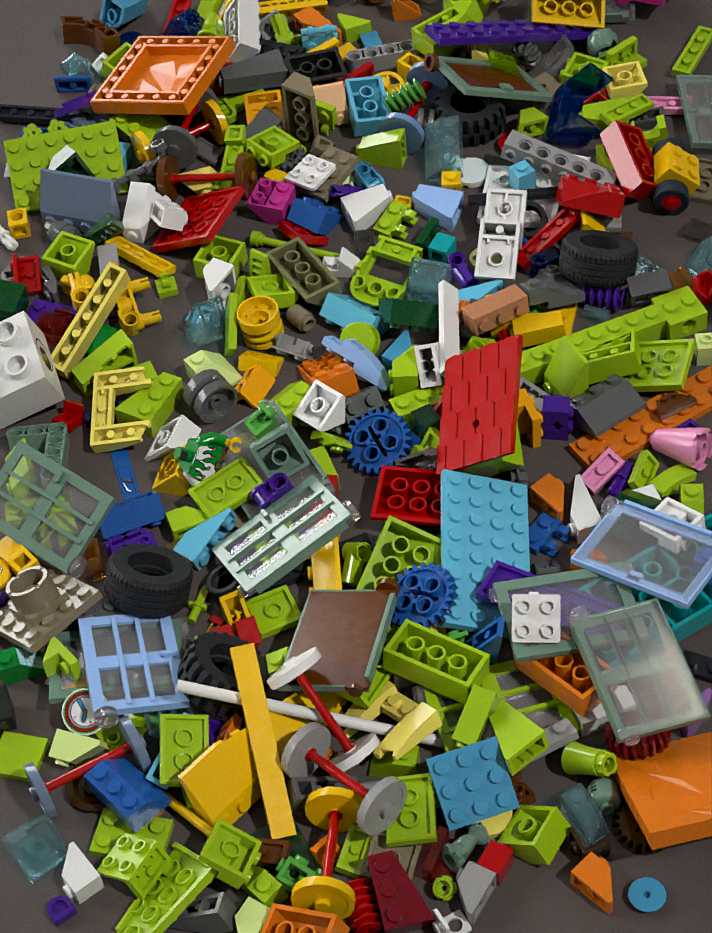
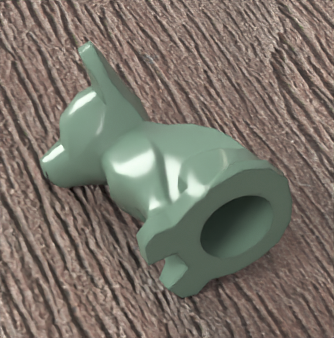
[442,822,496,873]

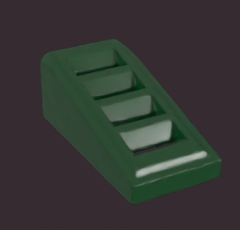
[81,213,125,247]

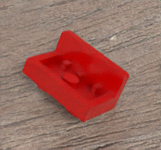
[10,254,43,296]

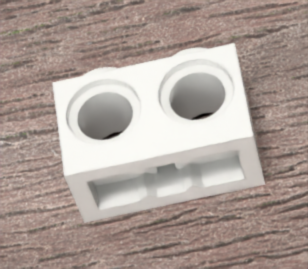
[150,198,188,231]

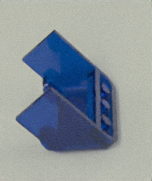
[544,62,613,147]

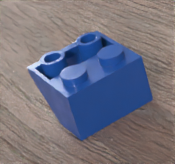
[287,196,345,236]

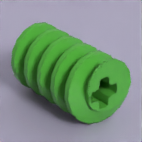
[385,78,427,113]

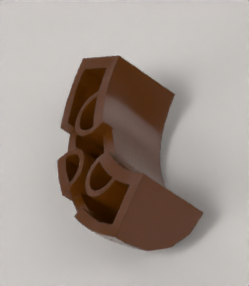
[60,16,121,56]

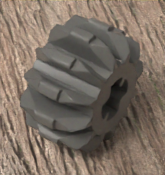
[510,42,542,71]

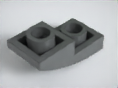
[41,265,60,304]

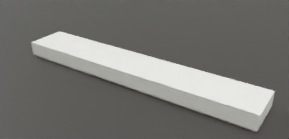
[438,280,460,377]

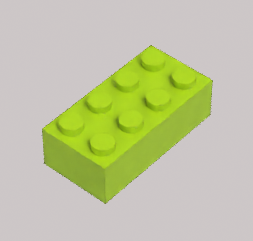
[383,619,490,704]

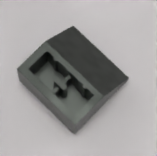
[342,386,386,439]

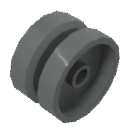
[183,369,238,423]

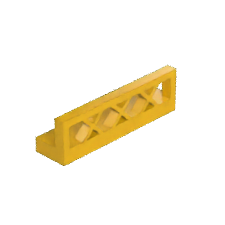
[258,0,329,20]

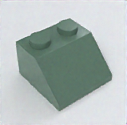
[250,422,310,479]

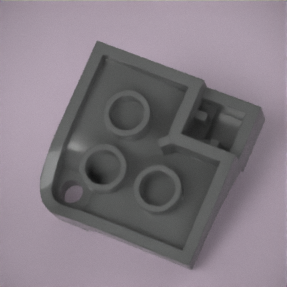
[503,265,585,309]

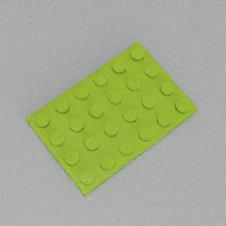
[3,120,129,213]

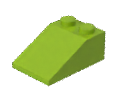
[543,335,589,400]

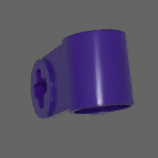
[250,472,294,510]

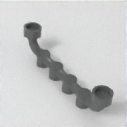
[111,138,167,193]

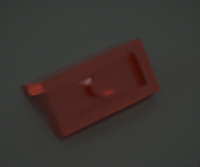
[422,826,457,888]

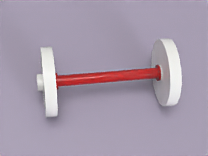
[267,647,380,776]

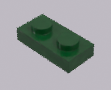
[415,217,441,258]

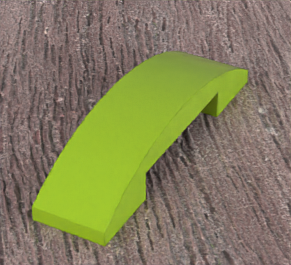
[213,125,246,191]

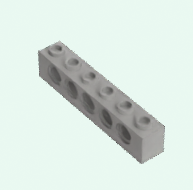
[500,129,617,185]

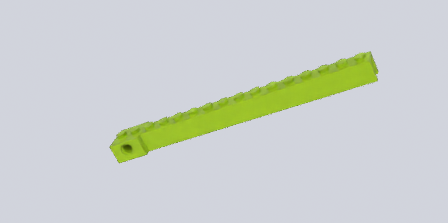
[389,286,708,430]

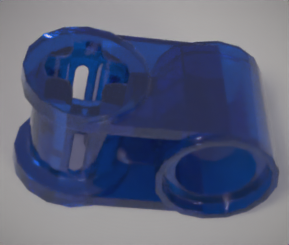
[530,245,560,278]

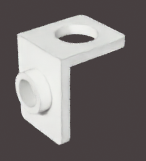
[432,908,472,933]

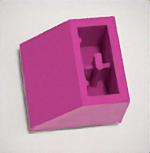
[246,178,298,226]

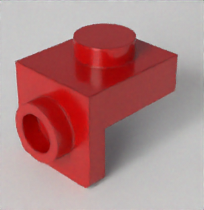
[692,269,712,306]
[52,400,84,432]

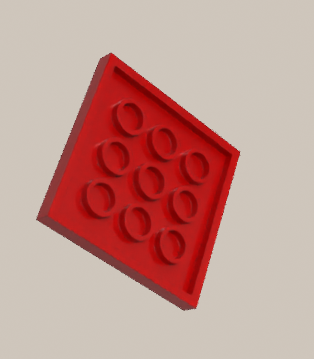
[151,185,245,253]

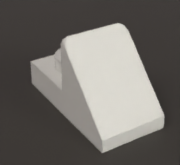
[323,247,362,278]

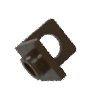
[569,826,610,861]

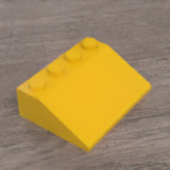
[531,0,606,29]

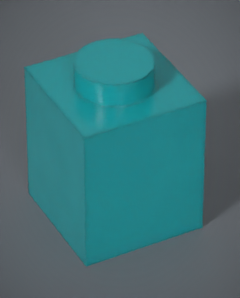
[428,232,457,267]

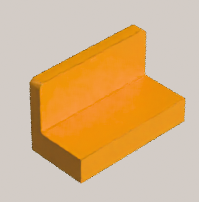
[235,363,276,409]

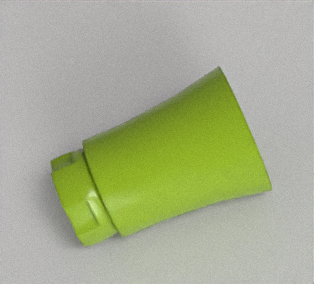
[561,741,618,777]

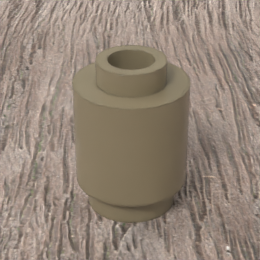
[286,304,316,332]

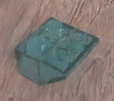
[406,257,452,305]

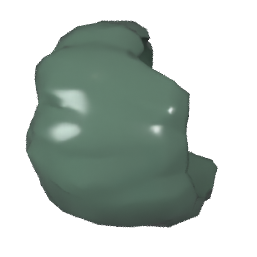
[586,28,618,58]

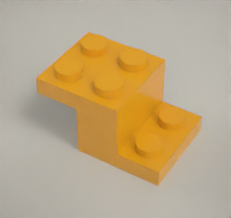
[517,388,543,449]

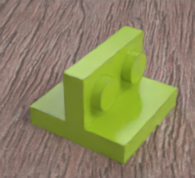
[598,35,648,69]

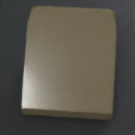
[309,134,334,156]

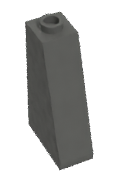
[217,49,288,94]

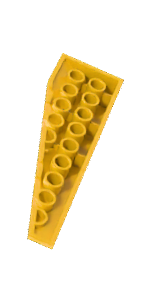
[178,691,348,828]

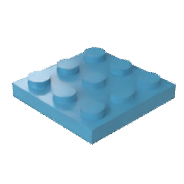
[425,736,520,831]

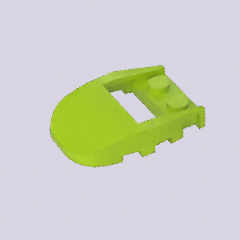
[350,235,423,308]

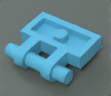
[301,24,338,50]

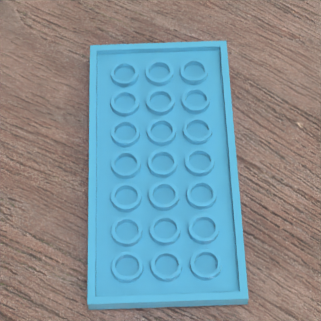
[441,469,530,638]

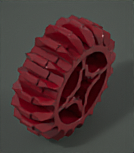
[605,709,671,760]

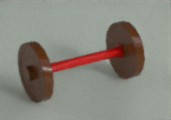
[156,152,257,202]

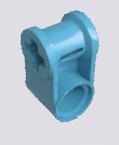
[354,161,386,189]

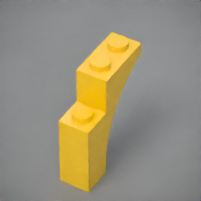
[485,294,567,348]

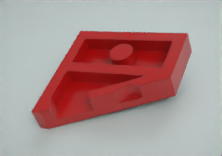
[278,221,329,246]

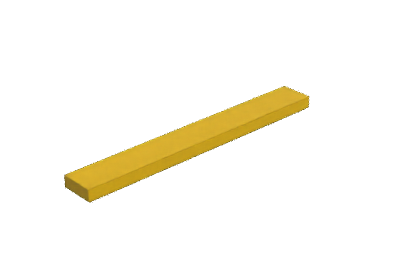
[230,643,296,839]

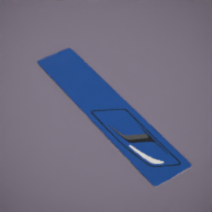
[110,448,140,499]

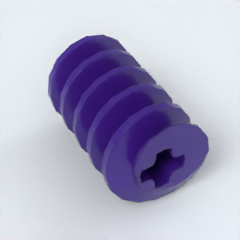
[582,285,627,312]

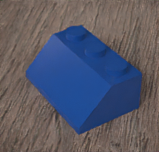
[92,490,167,539]
[84,758,172,833]

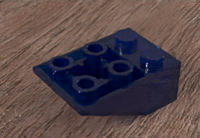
[162,9,205,36]

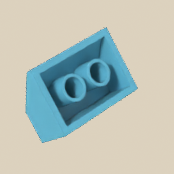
[344,75,390,137]
[319,292,390,337]

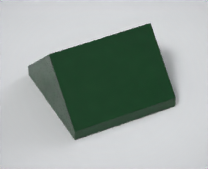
[0,280,30,322]

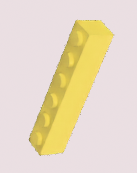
[51,262,131,380]

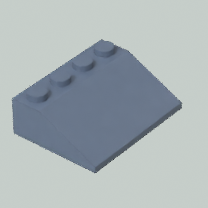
[40,168,122,235]

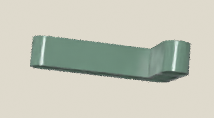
[6,422,70,496]

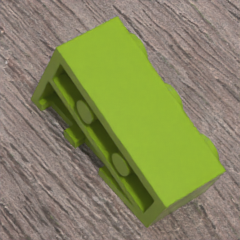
[71,329,138,398]
[581,329,641,385]
[114,372,184,438]

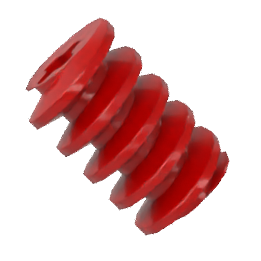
[346,878,383,933]

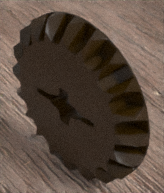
[65,756,108,814]
[611,800,669,855]

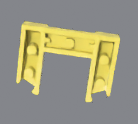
[90,366,153,453]
[343,681,443,760]

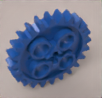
[344,407,413,476]
[392,562,458,629]

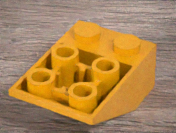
[243,89,286,132]

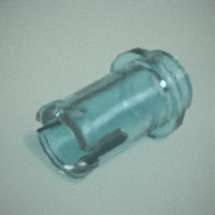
[583,304,610,323]

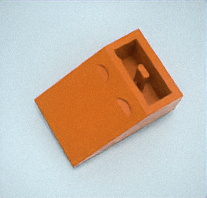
[297,352,360,397]

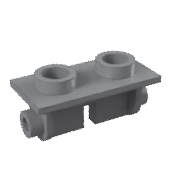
[270,333,315,361]

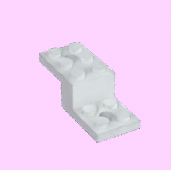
[474,188,528,281]

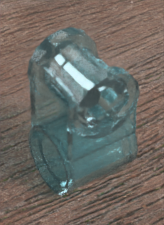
[60,53,94,79]

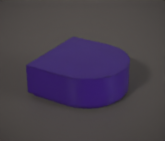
[47,896,78,927]

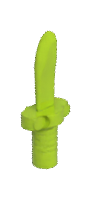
[187,584,209,624]

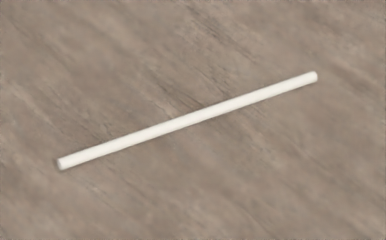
[176,679,457,748]

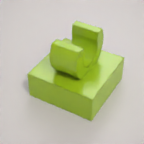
[155,272,179,299]

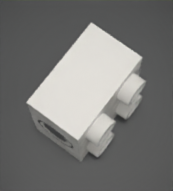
[0,311,65,429]

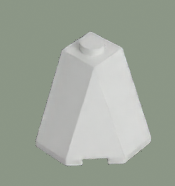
[122,182,171,243]

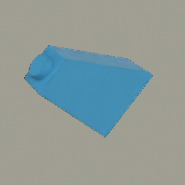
[99,0,148,29]

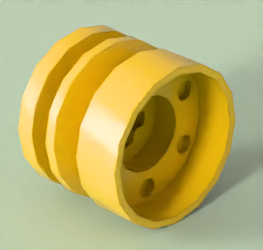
[236,295,284,350]

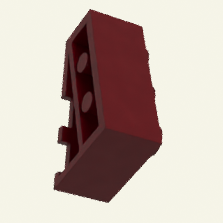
[367,850,435,933]

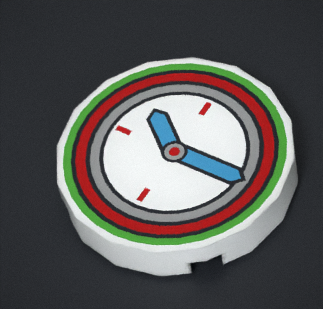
[62,688,110,736]

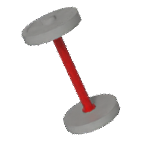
[281,722,407,836]

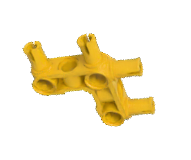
[67,262,162,336]

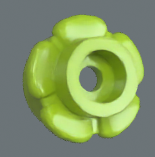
[432,875,457,901]

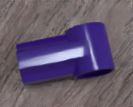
[448,252,478,289]

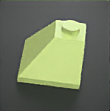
[184,350,242,386]

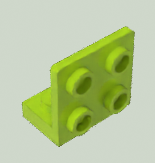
[97,833,172,899]

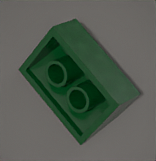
[378,298,439,334]

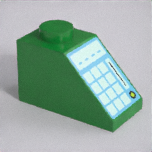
[0,647,45,686]

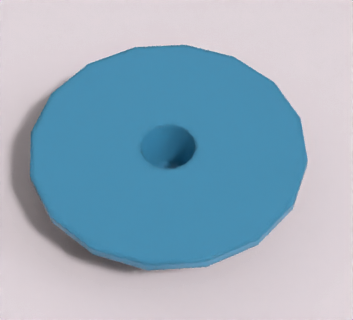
[628,877,666,913]

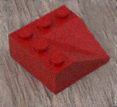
[555,173,626,219]

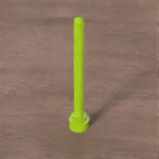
[250,230,340,258]

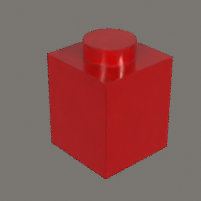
[477,840,514,886]

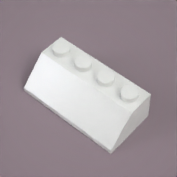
[224,0,261,64]

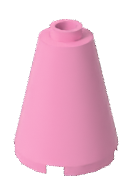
[650,427,712,471]

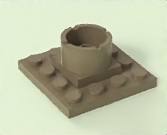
[0,566,103,654]

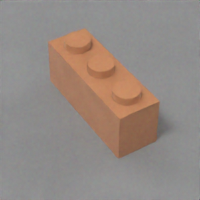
[461,284,530,336]

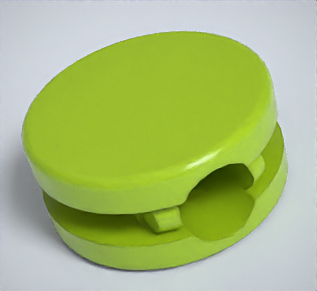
[340,322,380,355]

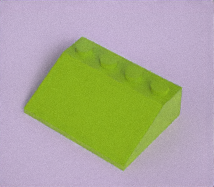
[355,515,441,590]

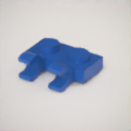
[529,512,571,558]

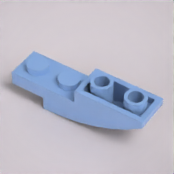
[321,336,393,392]

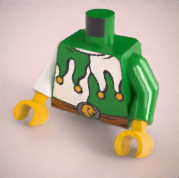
[174,432,242,487]

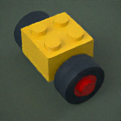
[652,138,700,216]

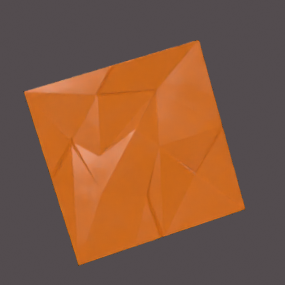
[90,36,236,115]
[612,732,712,850]

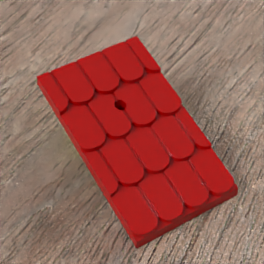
[436,334,524,477]

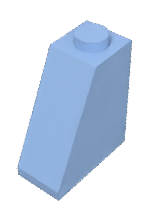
[411,184,464,232]

